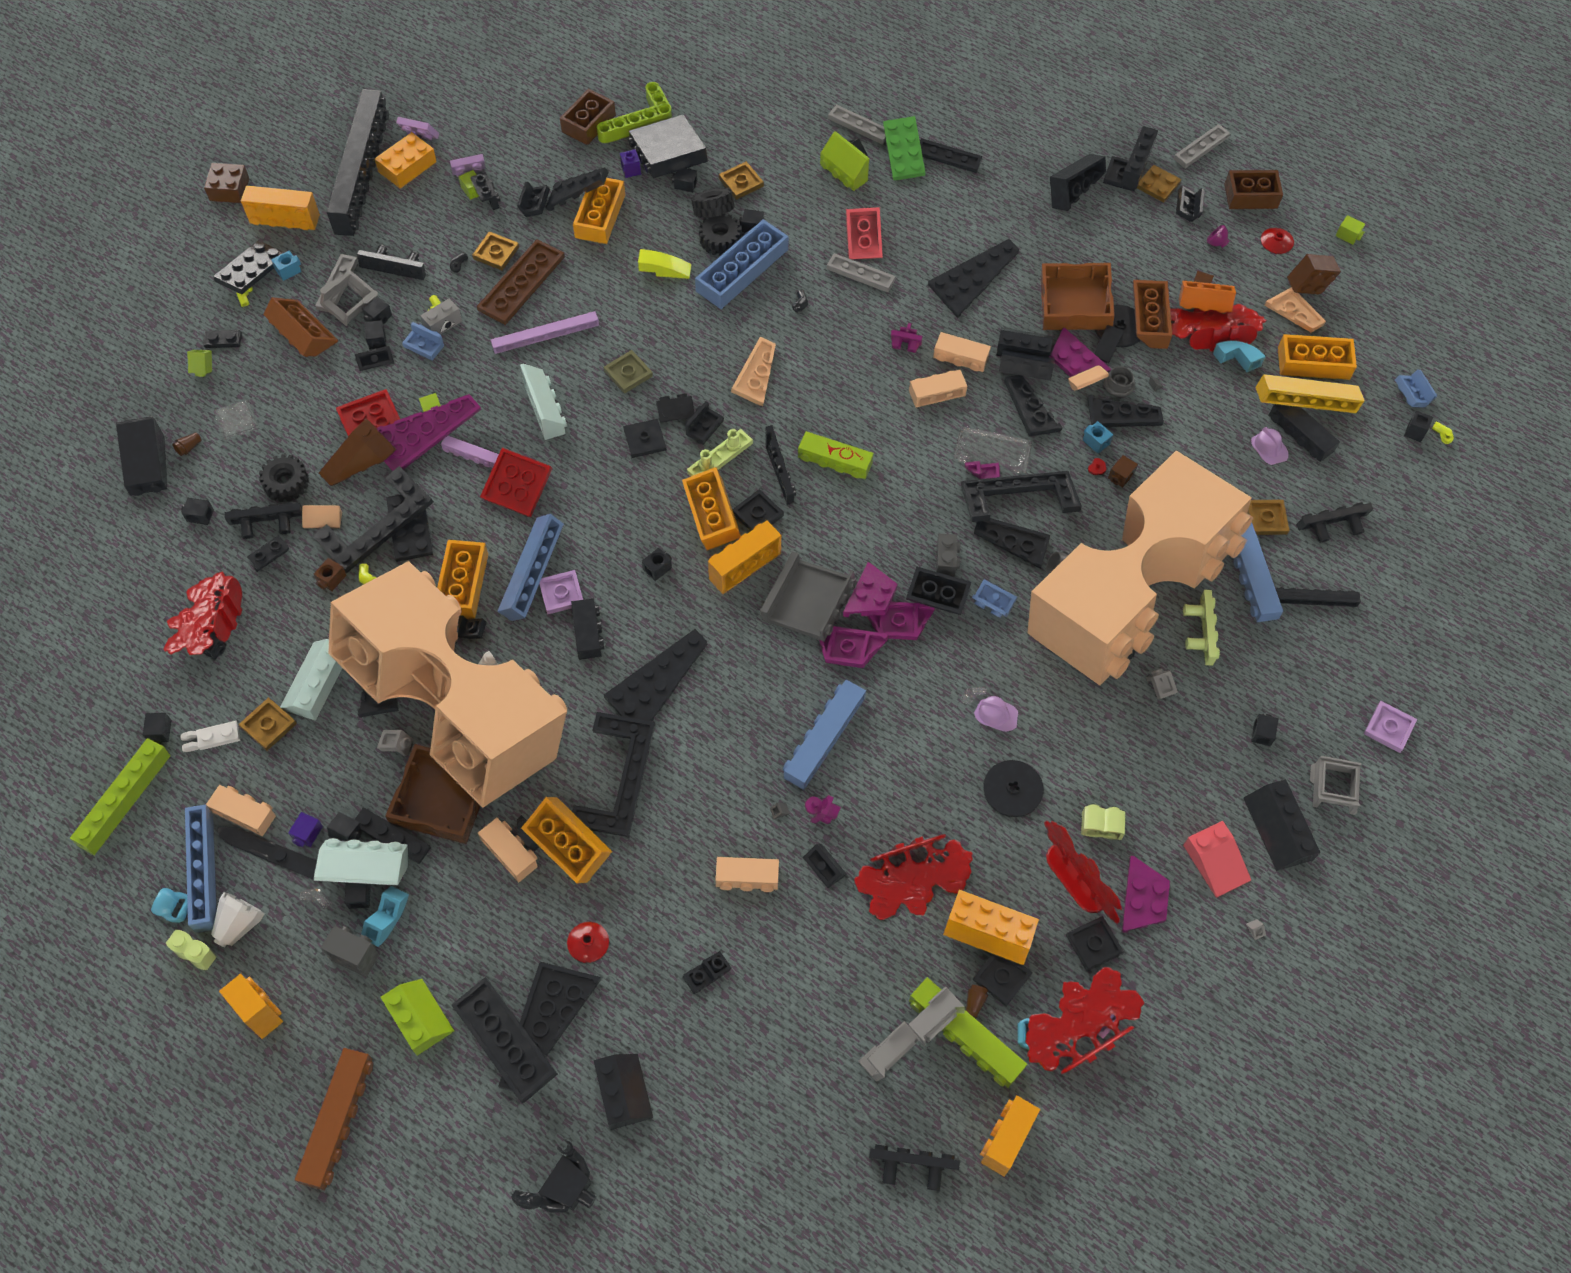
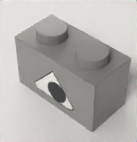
[420,298,462,335]

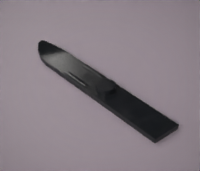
[217,826,323,883]

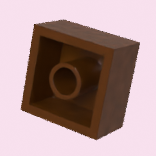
[204,163,249,203]
[1287,254,1341,295]

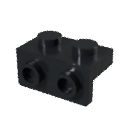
[471,172,501,210]
[517,182,550,217]
[1176,186,1205,222]
[656,393,695,423]
[685,401,724,445]
[247,535,289,572]

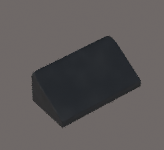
[355,346,394,371]
[803,844,847,888]

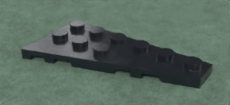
[928,239,1019,318]
[604,629,707,721]
[498,962,602,1092]

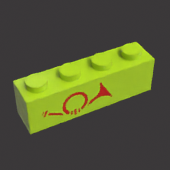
[798,431,874,479]

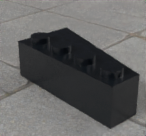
[1050,154,1106,211]

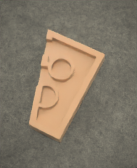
[1264,287,1326,333]

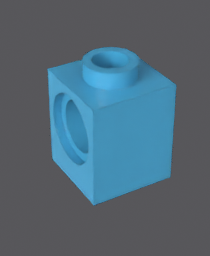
[271,251,301,281]
[1083,421,1113,454]

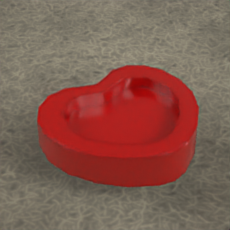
[1088,458,1106,475]

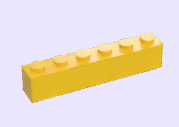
[1255,374,1365,413]

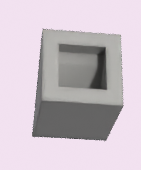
[1246,919,1266,940]

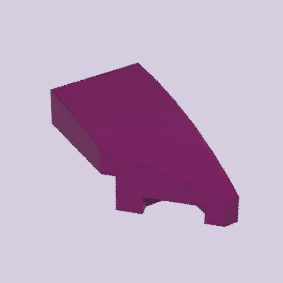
[965,461,1000,479]

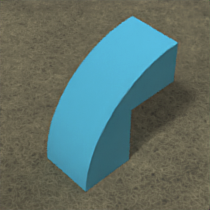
[1213,341,1265,372]
[361,886,409,947]

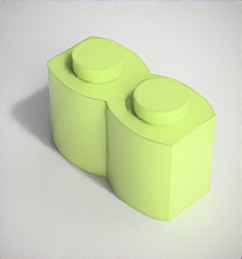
[1081,804,1125,840]
[166,930,216,970]

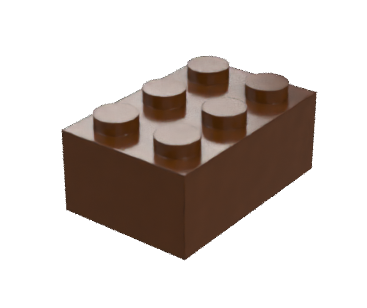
[560,88,616,145]
[1224,170,1283,209]

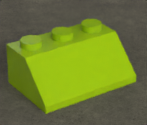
[820,131,870,191]
[381,979,454,1056]

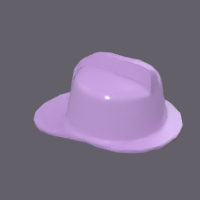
[1251,427,1288,465]
[974,696,1018,732]

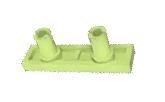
[687,429,753,476]
[1183,590,1220,666]

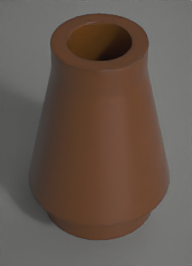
[172,432,202,456]
[966,984,988,1018]

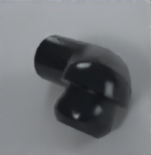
[450,252,468,273]
[792,290,808,312]

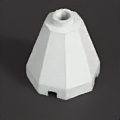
[211,892,265,947]

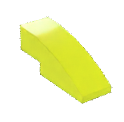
[638,249,691,279]

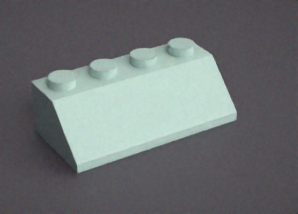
[520,364,567,440]
[280,639,342,720]
[314,838,408,885]

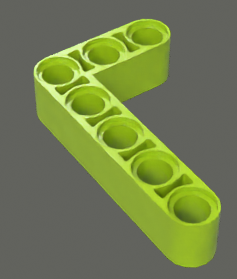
[597,82,672,143]

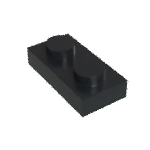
[203,330,242,348]

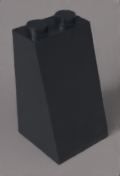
[116,416,167,496]

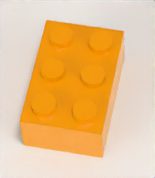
[375,132,437,189]
[219,973,283,1039]
[980,1095,1040,1177]

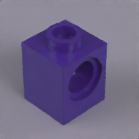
[620,149,641,178]
[288,812,323,847]

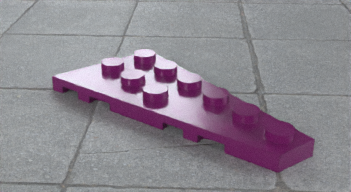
[377,394,482,471]

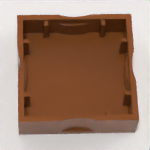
[1041,263,1114,330]

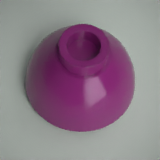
[1207,225,1229,248]

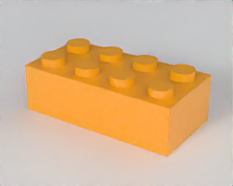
[573,178,625,244]
[241,186,320,230]
[1278,334,1357,380]
[682,467,741,550]
[708,520,781,594]
[437,540,488,619]
[521,797,613,883]
[943,890,1039,965]

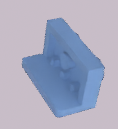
[402,322,444,361]
[1395,370,1437,407]
[972,579,1017,618]

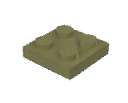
[603,350,653,394]

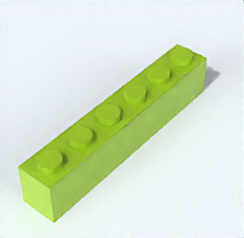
[70,738,170,856]
[909,977,1027,1088]

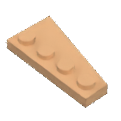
[731,337,776,406]

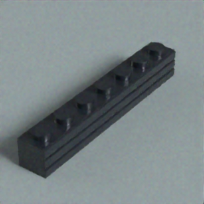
[1276,587,1361,607]

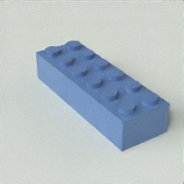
[695,219,788,309]

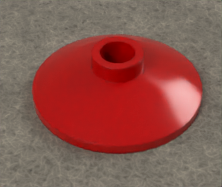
[1261,228,1294,254]
[567,922,609,963]

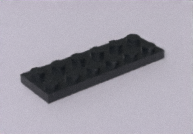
[452,977,558,1103]

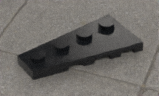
[1004,375,1063,437]

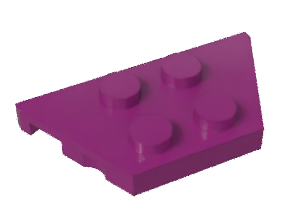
[1050,327,1111,377]
[843,562,898,617]
[867,602,935,640]
[819,626,888,668]
[1122,856,1170,933]

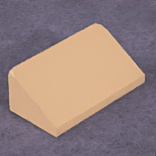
[1068,365,1109,391]
[302,505,342,528]

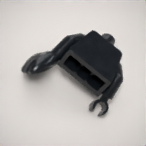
[511,1139,597,1213]

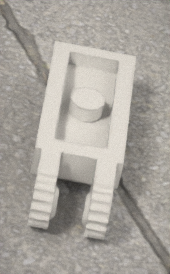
[181,721,240,752]

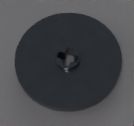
[1095,305,1141,347]
[983,760,1044,817]

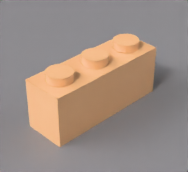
[933,332,991,372]
[909,370,967,408]
[206,785,276,837]
[478,818,538,883]
[716,857,779,892]

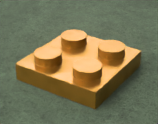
[719,161,764,200]
[1137,165,1182,203]
[472,232,519,271]
[1248,500,1290,535]
[238,697,297,751]

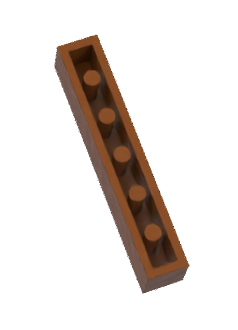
[295,1048,374,1190]

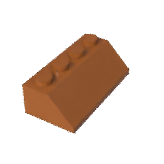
[1133,280,1172,349]
[263,297,339,357]

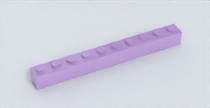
[491,311,599,354]
[441,436,499,468]

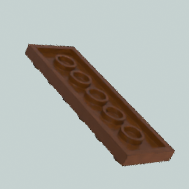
[477,239,565,325]

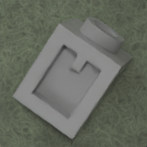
[1146,669,1178,699]
[377,730,413,756]

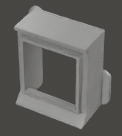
[320,270,378,326]
[1310,756,1361,815]
[909,987,965,1047]
[858,1021,920,1082]

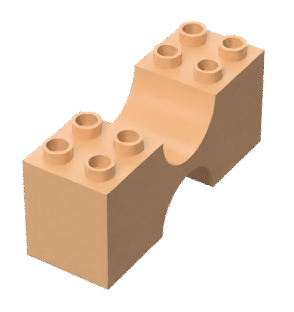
[1028,451,1253,685]
[328,561,567,808]

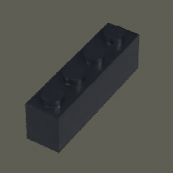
[1121,126,1158,189]
[1268,404,1340,462]

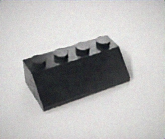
[1243,779,1320,871]

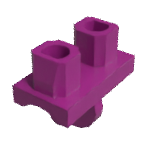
[891,323,923,353]
[805,795,841,824]

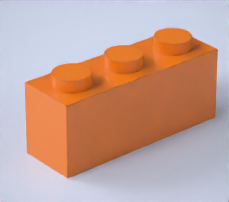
[1179,281,1236,313]

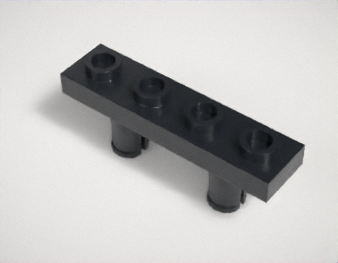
[357,245,426,280]
[224,502,302,539]
[1296,502,1373,543]
[869,1144,960,1191]

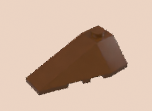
[319,419,397,486]

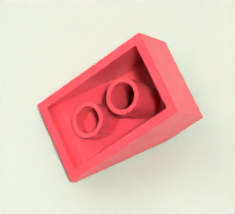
[846,207,883,260]
[1183,821,1251,898]

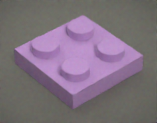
[396,117,439,140]
[450,154,485,177]
[539,570,583,615]
[1364,701,1417,753]

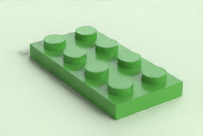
[883,116,925,180]

